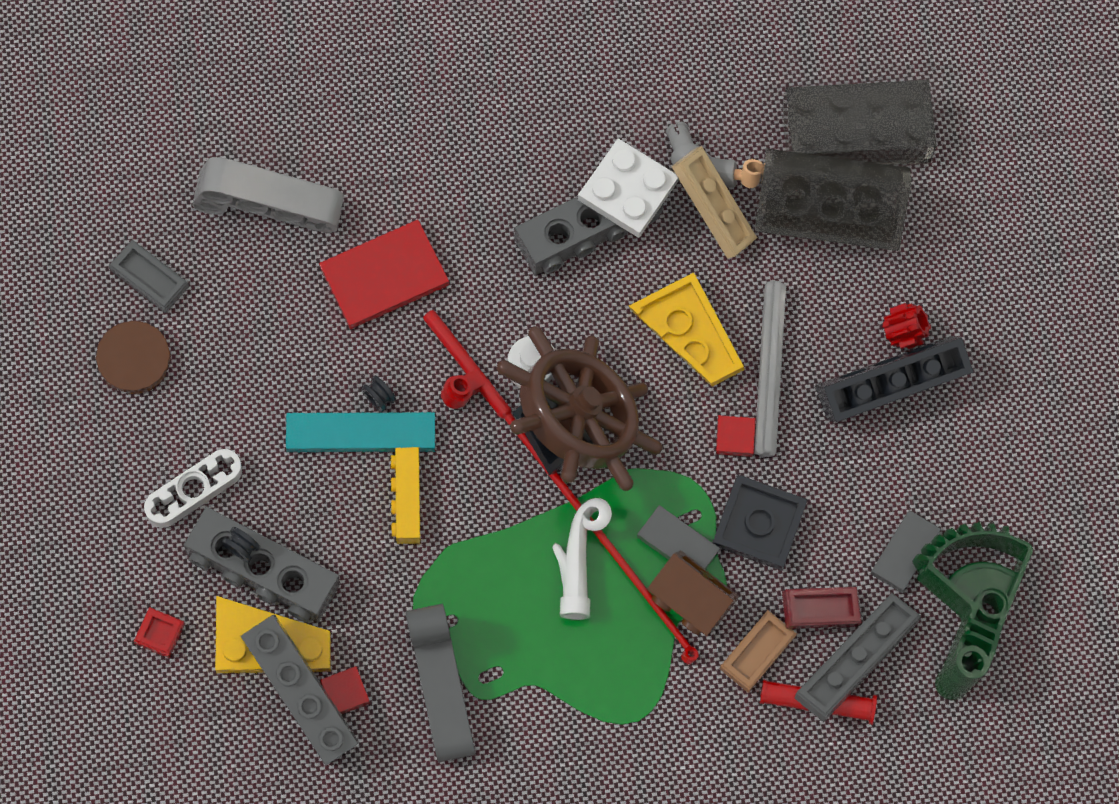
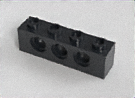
[815,336,973,422]

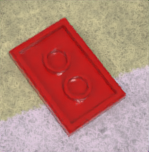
[319,220,449,330]

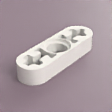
[144,449,242,528]

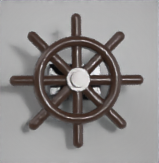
[497,326,663,491]

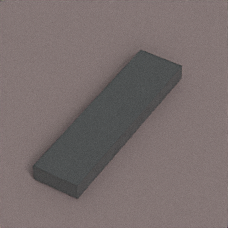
[794,593,921,722]

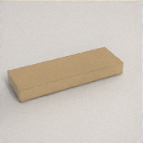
[671,146,757,259]

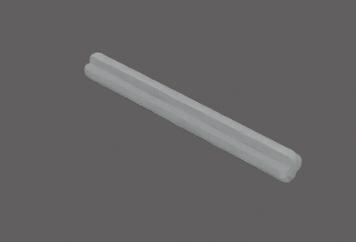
[754,281,786,457]

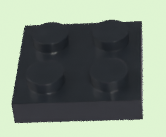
[712,474,808,571]

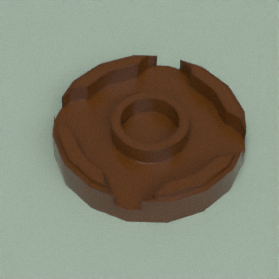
[96,321,171,394]

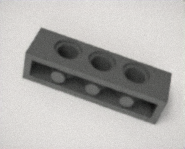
[514,196,664,276]
[184,506,340,623]
[241,615,360,766]

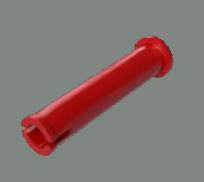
[760,679,877,725]

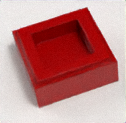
[716,415,755,457]
[134,607,185,658]
[321,666,370,714]

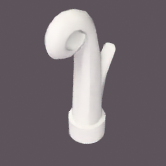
[552,498,612,620]

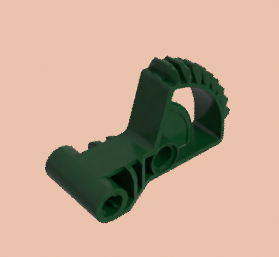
[912,522,1033,701]

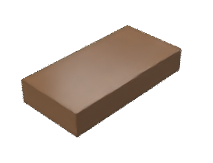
[719,610,797,693]

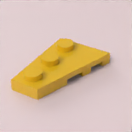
[629,273,745,387]
[215,596,331,673]

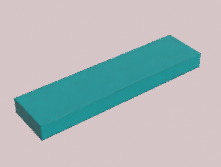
[286,412,435,452]

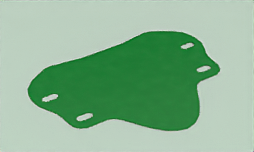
[413,468,727,725]

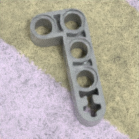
[192,157,344,233]

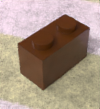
[647,550,740,636]

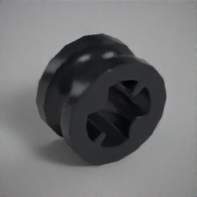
[361,375,397,412]
[222,527,260,563]

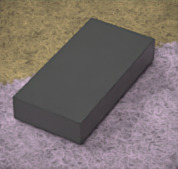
[109,239,189,314]
[637,505,720,569]
[870,510,941,593]

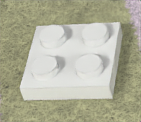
[578,139,679,238]

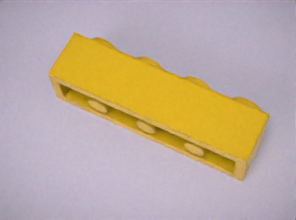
[391,447,420,544]

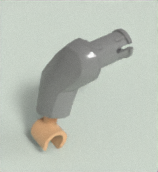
[666,122,763,188]

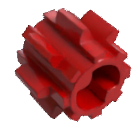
[882,303,931,349]

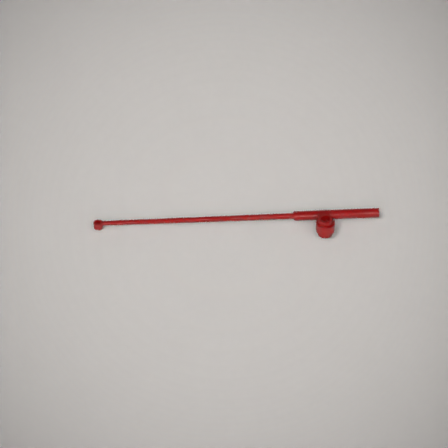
[423,310,699,664]

